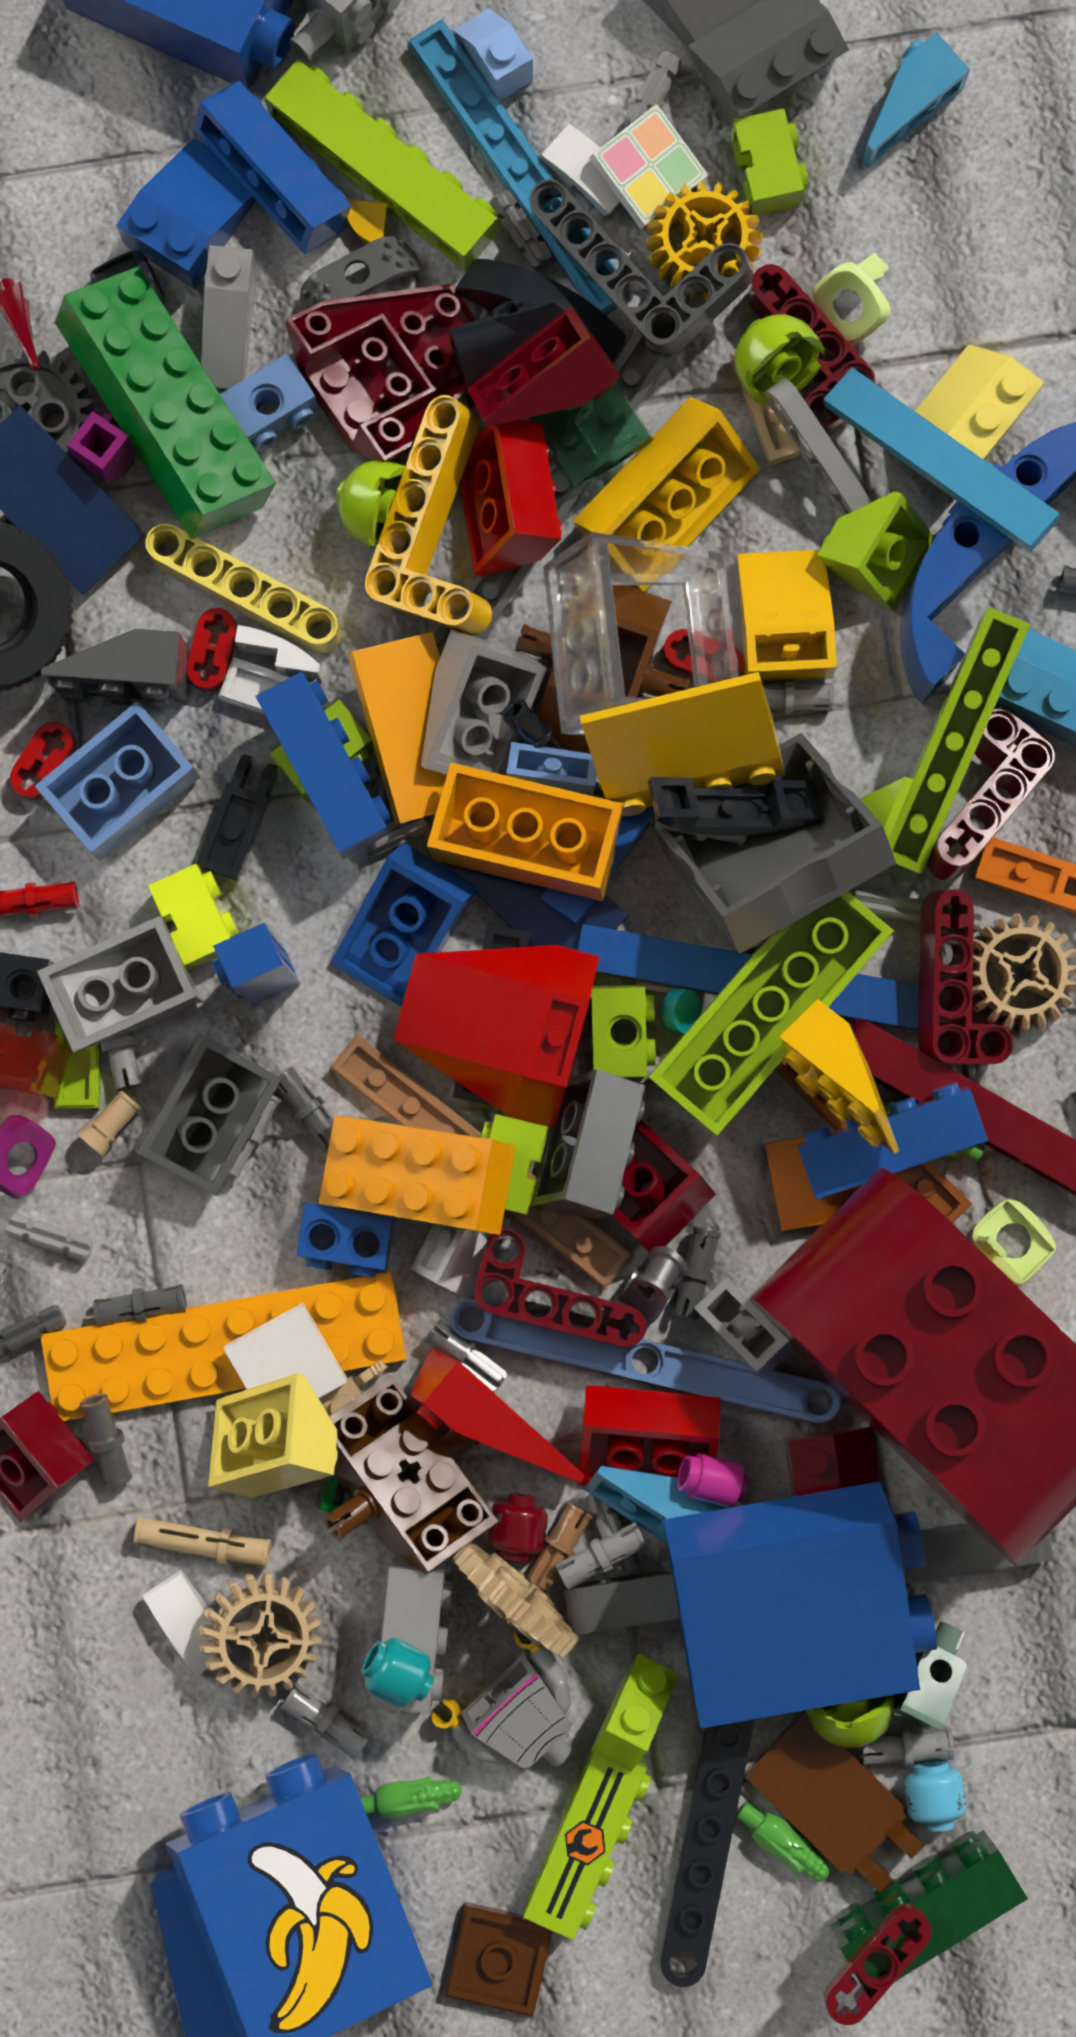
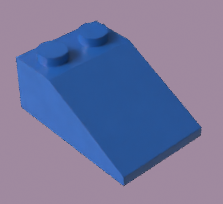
[116,138,256,290]
[331,842,478,1007]

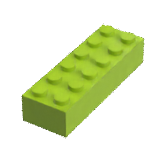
[648,892,894,1136]

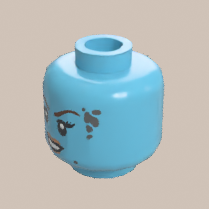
[904,1760,967,1832]

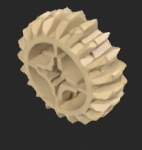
[972,914,1076,1033]
[199,1573,322,1698]

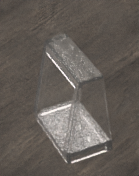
[543,532,738,735]

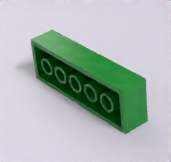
[55,266,276,539]

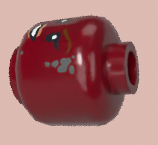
[486,1493,548,1562]

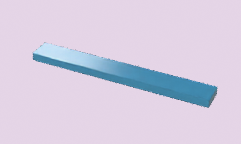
[407,19,633,316]

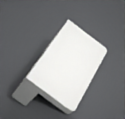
[411,1217,511,1299]

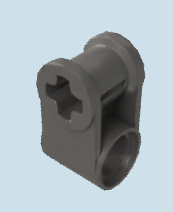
[616,1246,687,1323]

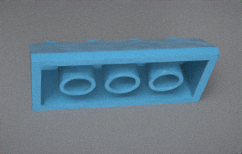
[994,629,1076,747]

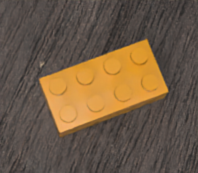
[319,1115,516,1235]

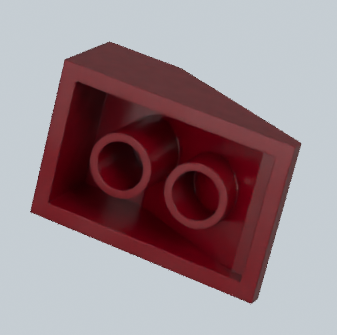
[467,306,620,427]
[611,1120,716,1253]

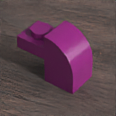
[67,410,136,483]

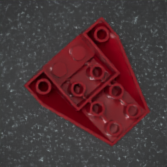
[285,283,476,462]

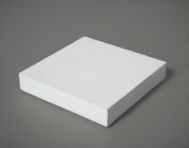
[224,1302,347,1398]

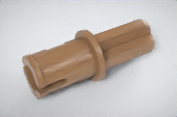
[527,1501,593,1591]

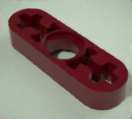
[824,1904,931,2025]

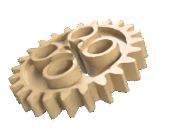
[453,1542,579,1658]

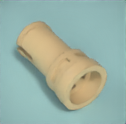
[76,1089,141,1157]

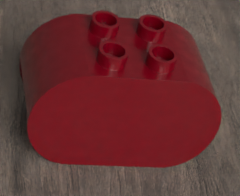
[749,1168,1076,1566]

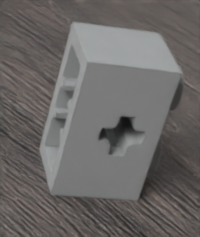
[694,1277,795,1380]

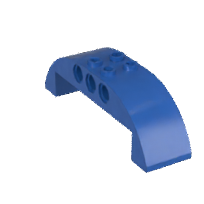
[900,422,1076,704]

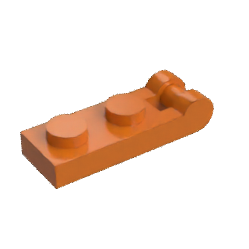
[972,837,1076,915]

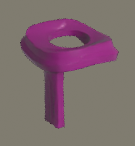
[0,1115,56,1200]

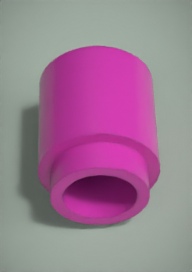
[677,1453,748,1508]

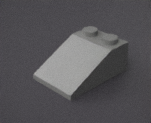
[421,629,547,775]
[37,916,203,1053]

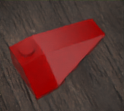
[410,1348,586,1483]

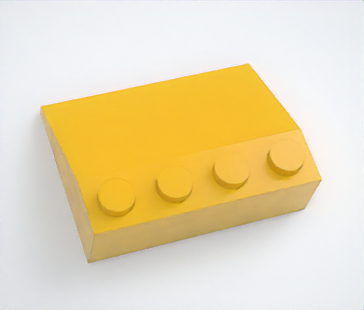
[580,672,785,816]

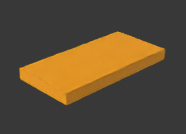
[348,631,447,825]

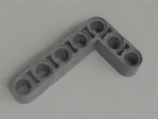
[529,179,753,355]

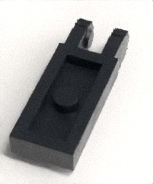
[196,754,278,882]

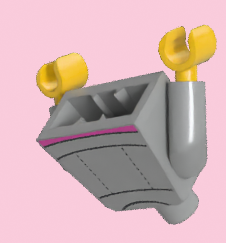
[431,1631,572,1769]

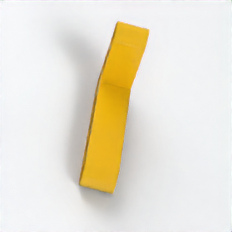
[365,395,492,635]

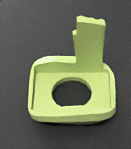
[812,253,891,345]
[971,1198,1056,1285]

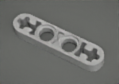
[765,378,872,516]

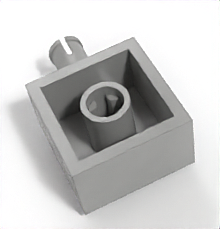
[289,0,401,62]

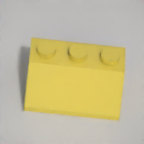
[915,344,1045,461]
[208,1373,337,1498]

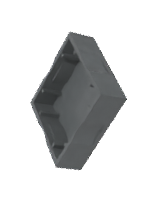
[649,733,896,954]

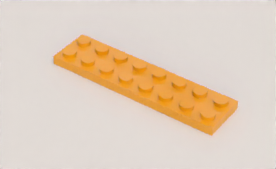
[41,1272,407,1421]

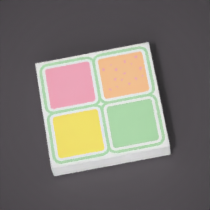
[589,104,708,229]

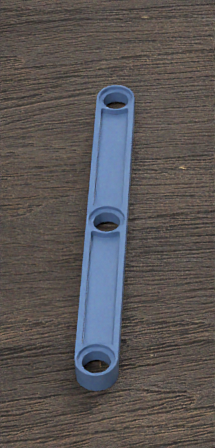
[452,1299,840,1423]

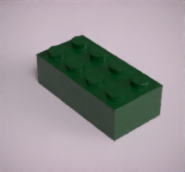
[830,1830,1028,1993]

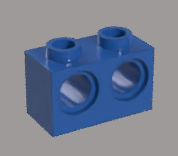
[296,1202,396,1277]

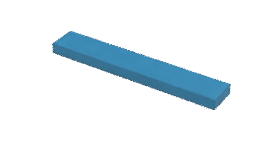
[823,368,1060,553]

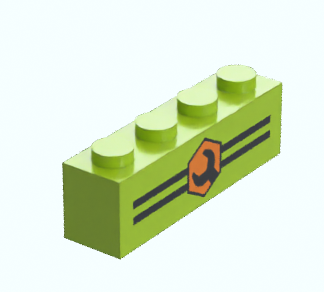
[523,1751,651,1940]

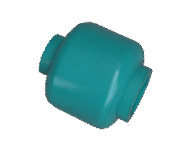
[361,1637,434,1708]

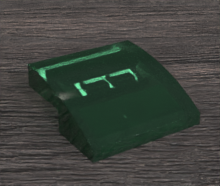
[530,380,654,487]

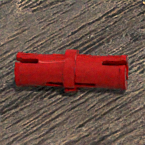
[0,881,79,918]

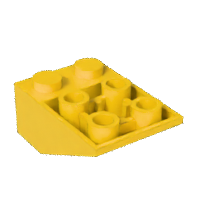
[737,550,837,682]
[779,999,899,1155]

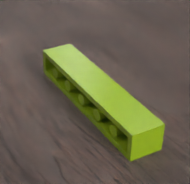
[265,59,498,272]
[889,606,1031,874]

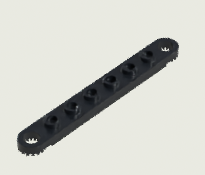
[660,1719,755,1987]

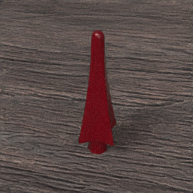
[0,278,40,371]

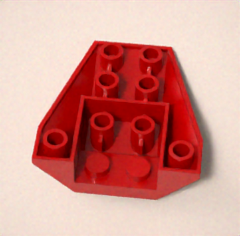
[393,945,599,1128]

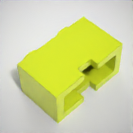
[148,863,240,970]

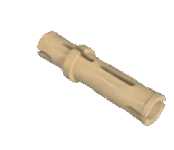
[133,1516,272,1569]

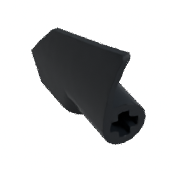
[448,299,565,407]

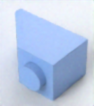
[452,8,533,101]

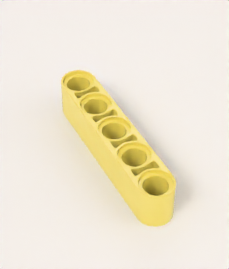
[146,523,341,654]

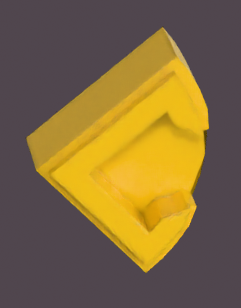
[347,199,388,244]

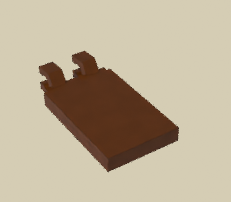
[744,1710,924,1893]

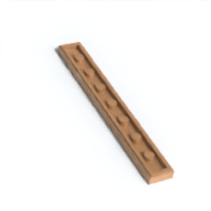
[329,1034,633,1289]

